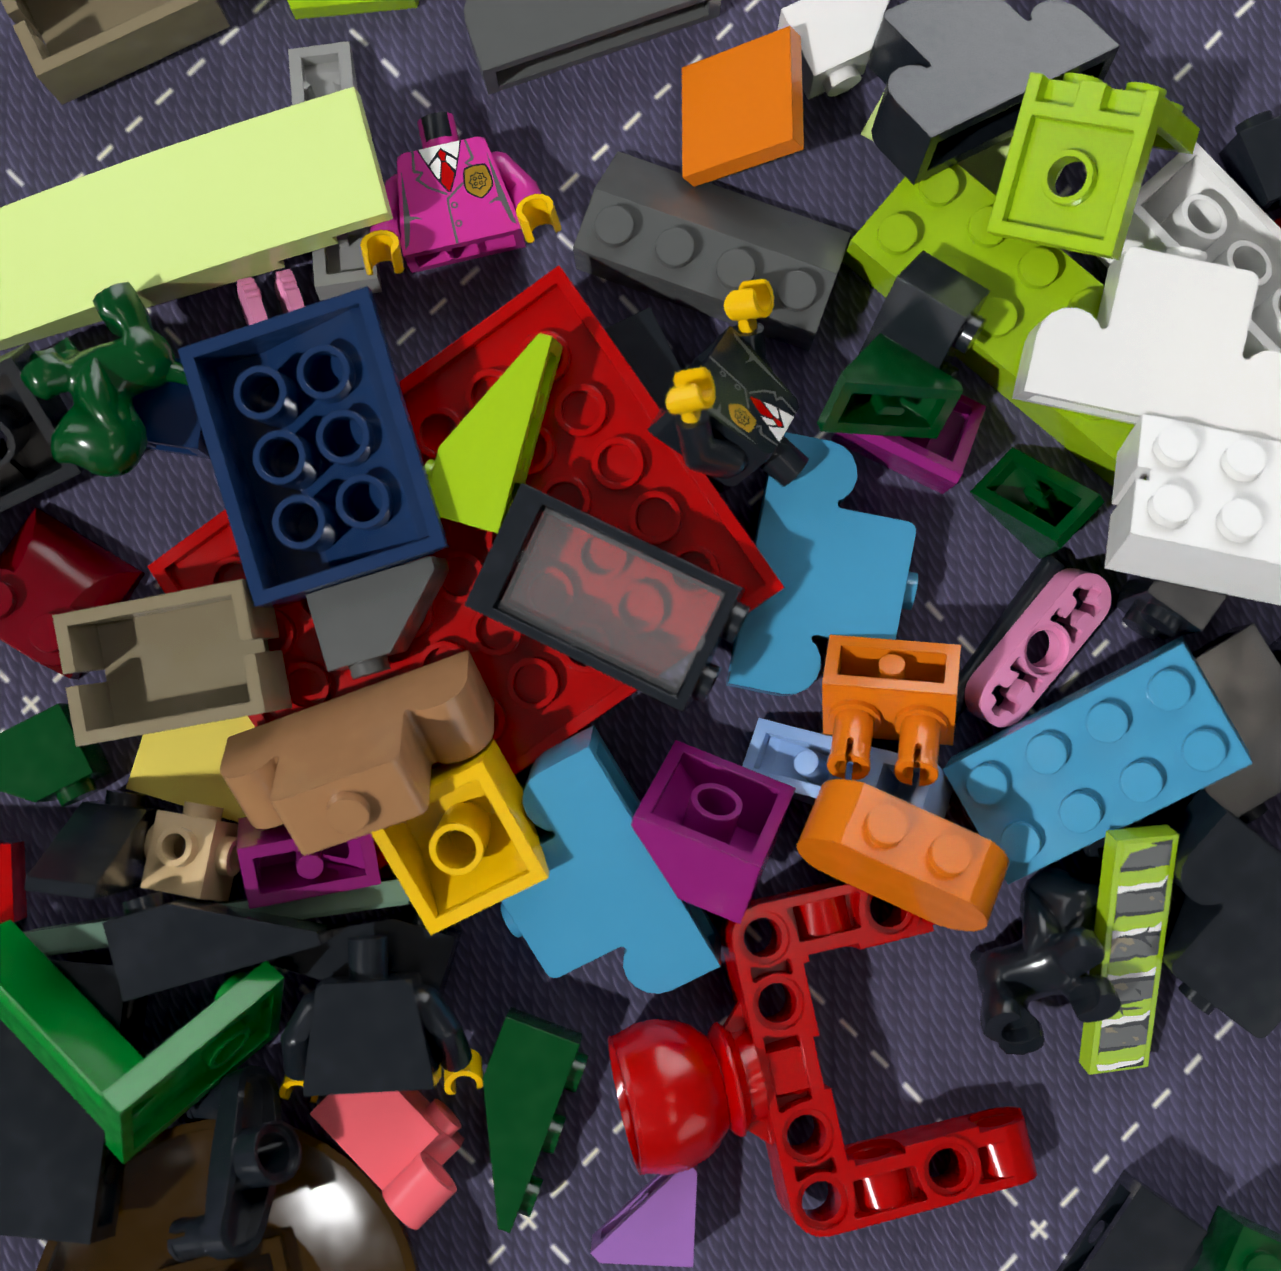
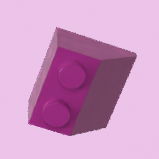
[631,740,796,924]

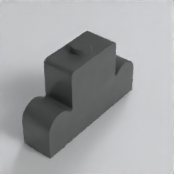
[464,0,721,95]

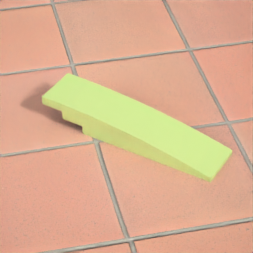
[0,87,393,351]

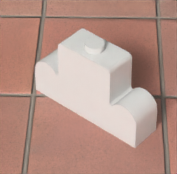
[1012,247,1281,442]

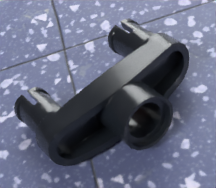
[167,1065,302,1262]

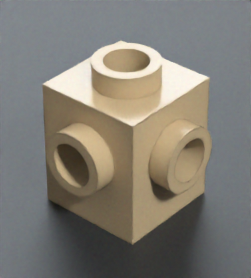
[140,801,241,901]

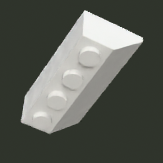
[1096,142,1281,359]

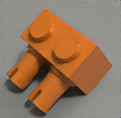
[822,635,961,786]

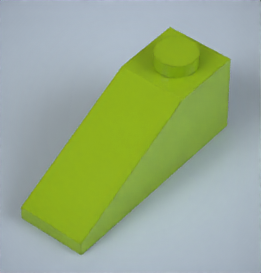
[425,333,563,533]

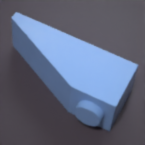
[742,718,954,819]

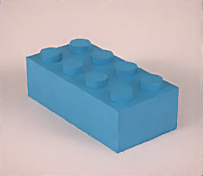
[943,636,1253,885]

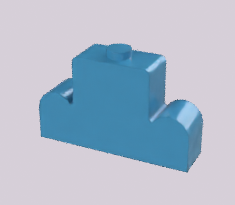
[725,432,918,696]
[500,725,721,994]

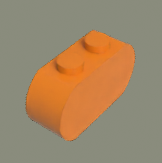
[797,779,1009,931]

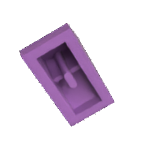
[591,1166,697,1267]

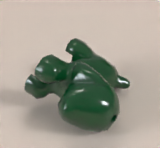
[20,282,188,477]

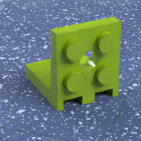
[987,72,1200,260]

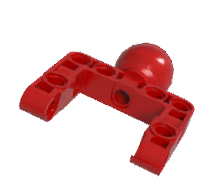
[608,880,1037,1237]

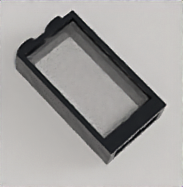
[464,483,750,712]

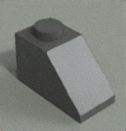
[306,556,450,679]

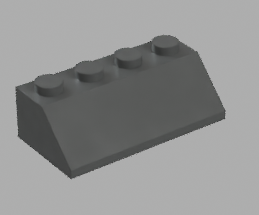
[573,151,851,351]

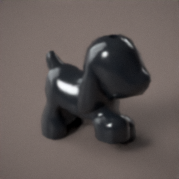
[970,867,1122,1055]

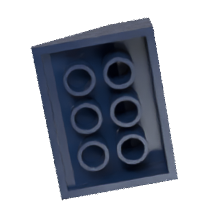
[178,286,449,608]

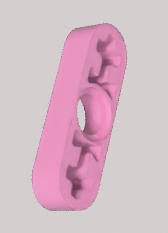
[965,568,1111,727]

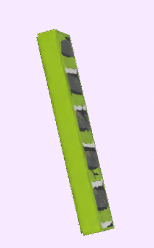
[1079,824,1179,1075]

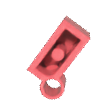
[309,1090,464,1230]

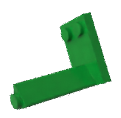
[0,920,284,1164]

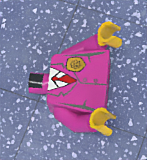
[360,112,562,275]

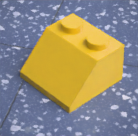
[371,739,550,935]

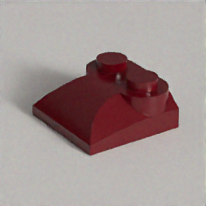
[0,508,145,680]

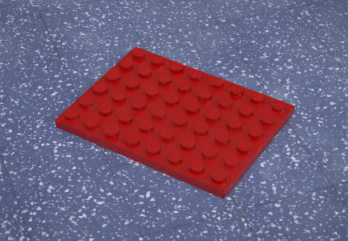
[147,265,785,870]

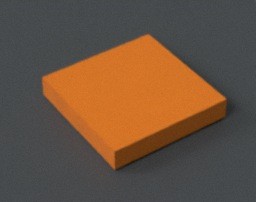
[682,26,804,187]

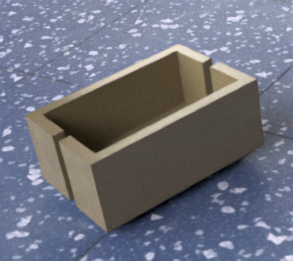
[1,0,230,105]
[52,579,292,747]

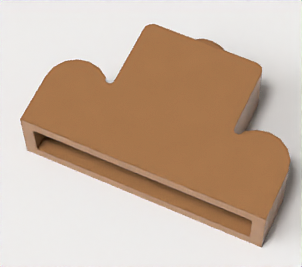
[220,650,494,855]

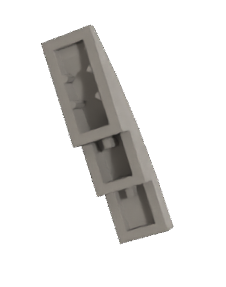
[288,41,382,301]

